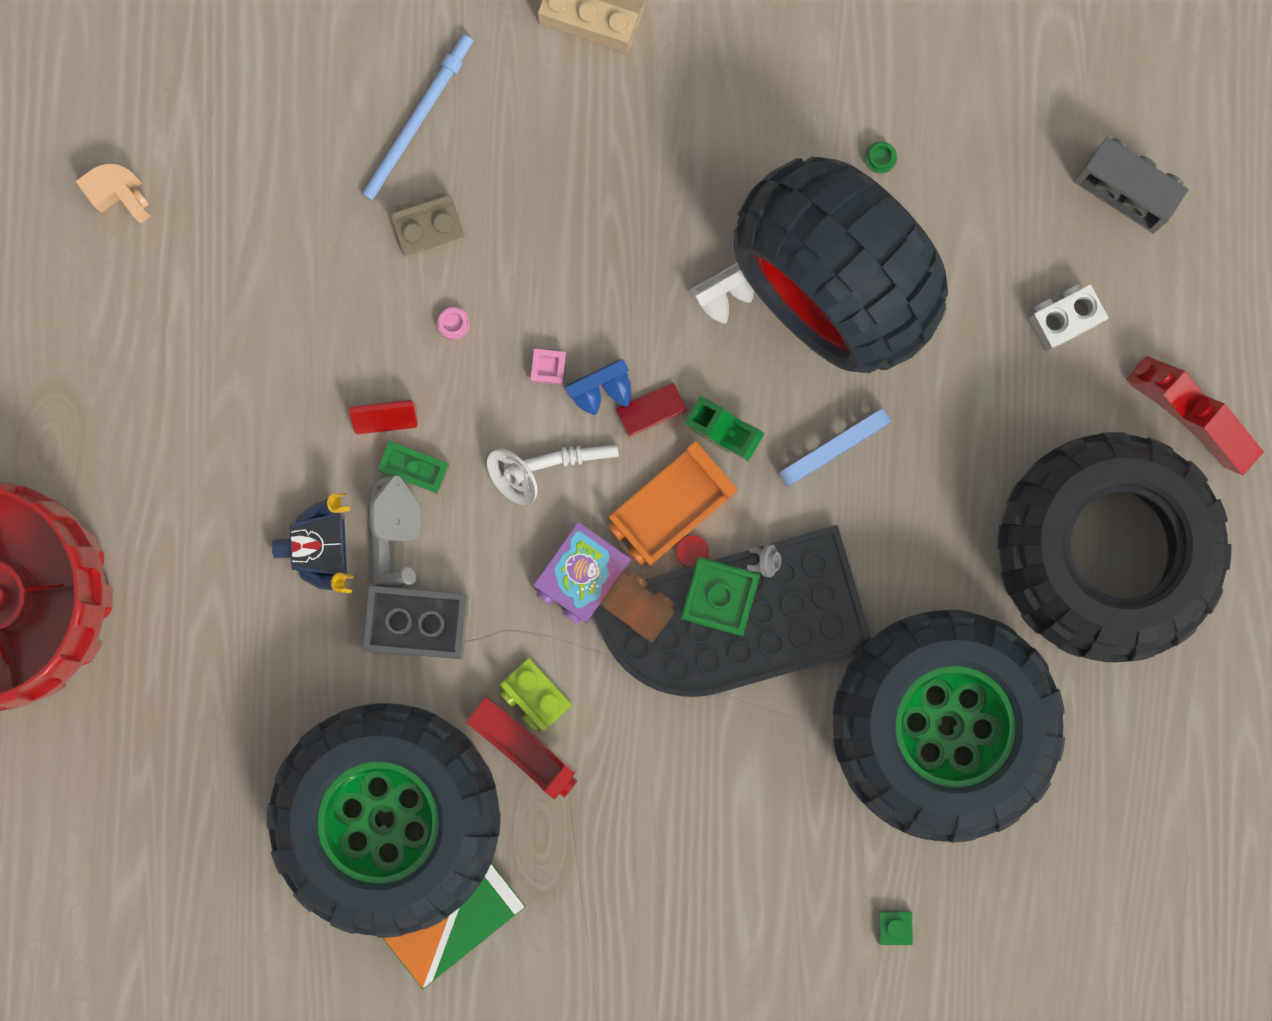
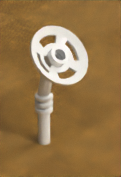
[487,444,619,505]

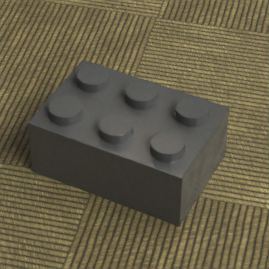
[1074,136,1189,234]
[363,586,469,660]

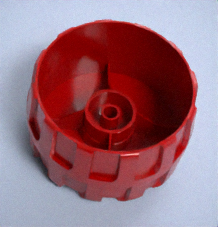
[0,481,113,711]

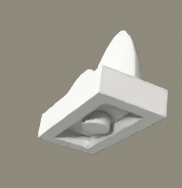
[689,263,755,324]

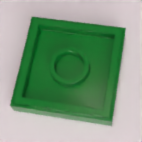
[680,557,760,637]

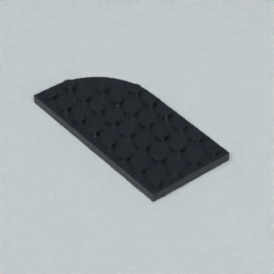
[595,525,871,697]

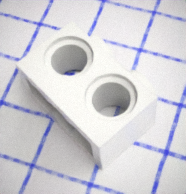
[1029,284,1109,352]

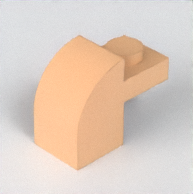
[76,164,150,223]

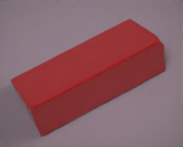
[616,382,687,438]
[349,400,418,435]

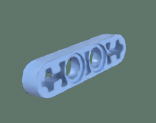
[779,408,893,487]

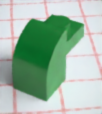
[684,396,764,461]

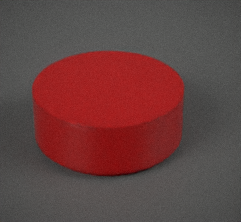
[676,536,709,567]

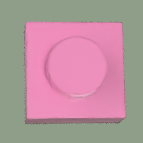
[531,349,566,385]

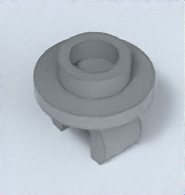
[747,545,781,577]

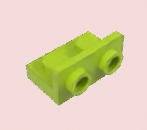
[499,658,572,732]

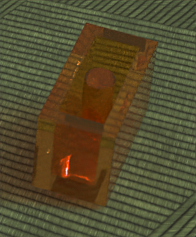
[600,572,675,643]

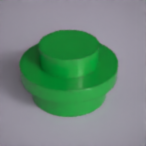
[865,142,897,174]

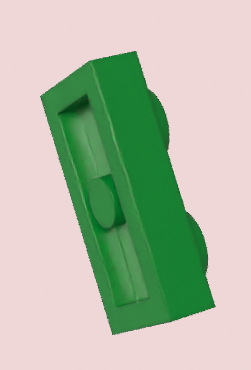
[377,441,449,494]

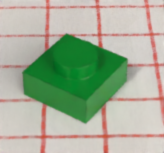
[879,911,913,945]

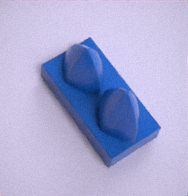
[564,359,631,415]

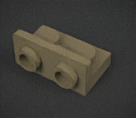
[390,193,465,256]

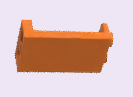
[607,441,738,567]

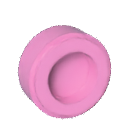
[437,307,470,340]

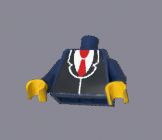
[272,493,354,594]

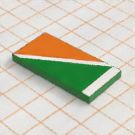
[383,863,526,989]

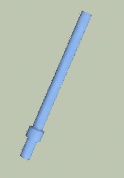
[362,34,474,201]

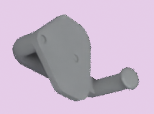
[369,476,421,587]

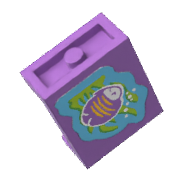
[533,522,631,625]

